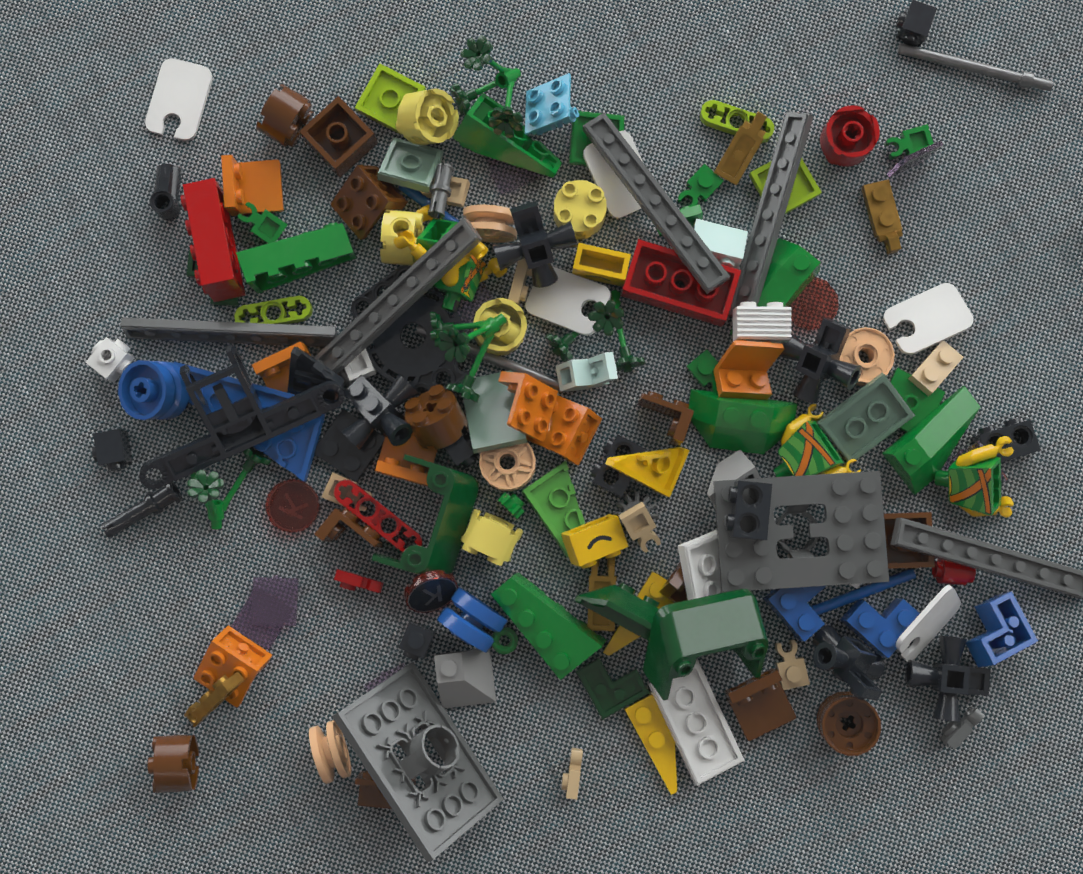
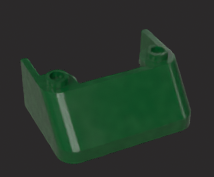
[371,454,479,578]
[643,589,769,701]

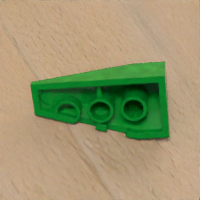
[452,93,562,178]
[730,238,821,336]
[882,386,980,495]

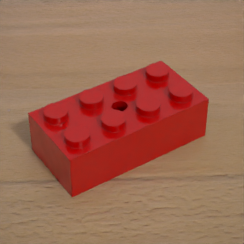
[181,178,245,302]
[621,239,741,327]

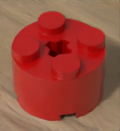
[820,105,880,167]

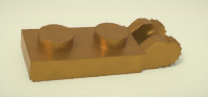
[587,557,616,631]

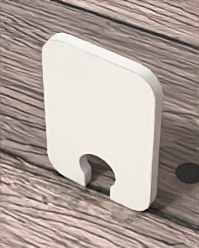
[145,58,213,141]
[583,131,643,218]
[525,267,611,336]
[883,283,973,355]
[896,585,961,662]

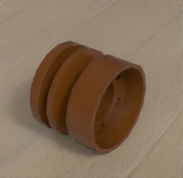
[816,691,881,756]

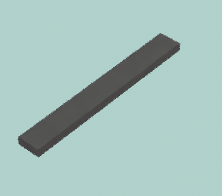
[728,111,813,317]
[582,112,730,294]
[314,217,483,374]
[120,317,338,347]
[891,518,1083,600]

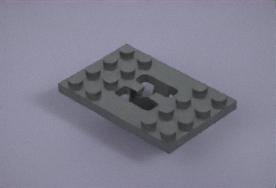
[713,471,889,592]
[332,662,504,863]

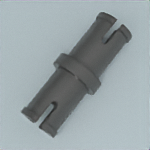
[428,163,454,219]

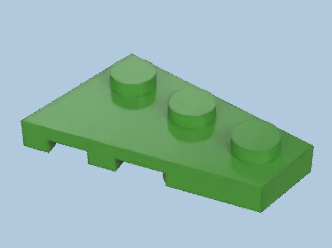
[521,461,585,558]

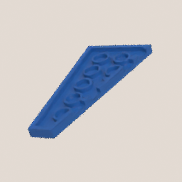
[174,361,326,482]

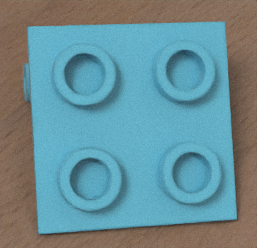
[525,73,579,136]

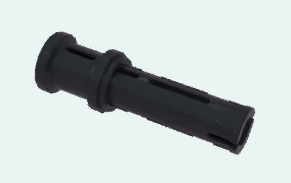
[101,482,183,538]

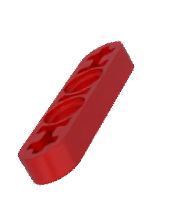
[334,479,422,552]

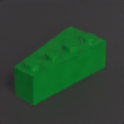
[236,222,357,294]
[491,572,607,680]

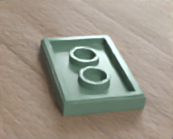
[463,370,527,454]
[817,373,915,465]

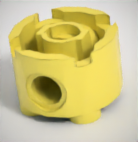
[396,89,459,145]
[554,180,607,239]
[380,210,425,266]
[473,298,527,355]
[461,509,523,566]

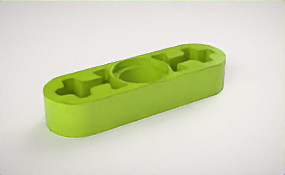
[700,100,774,144]
[234,296,313,324]

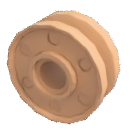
[463,204,517,243]
[839,327,895,386]
[479,442,536,492]
[309,720,352,784]

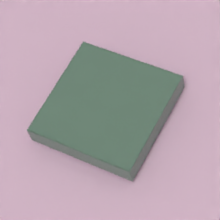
[378,137,444,193]

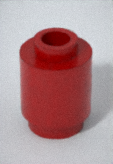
[932,559,976,585]

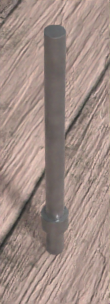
[897,43,1053,91]
[416,324,560,391]

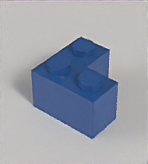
[763,586,826,642]
[966,591,1038,668]
[840,598,920,658]

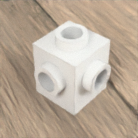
[86,337,134,383]

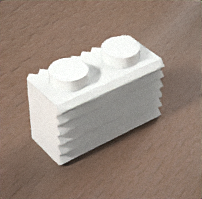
[733,302,792,343]

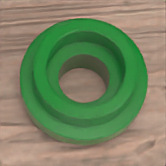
[492,627,518,654]

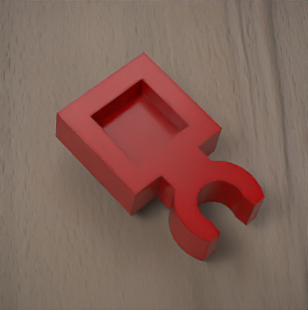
[334,569,384,593]

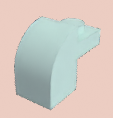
[556,352,618,392]

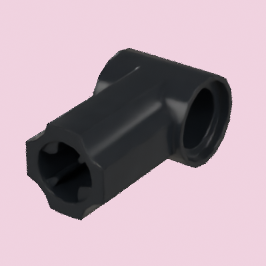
[149,164,182,221]

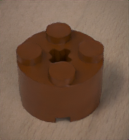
[256,84,314,147]
[405,385,468,449]
[147,735,199,793]

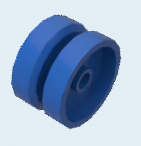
[118,360,190,420]
[437,587,508,653]

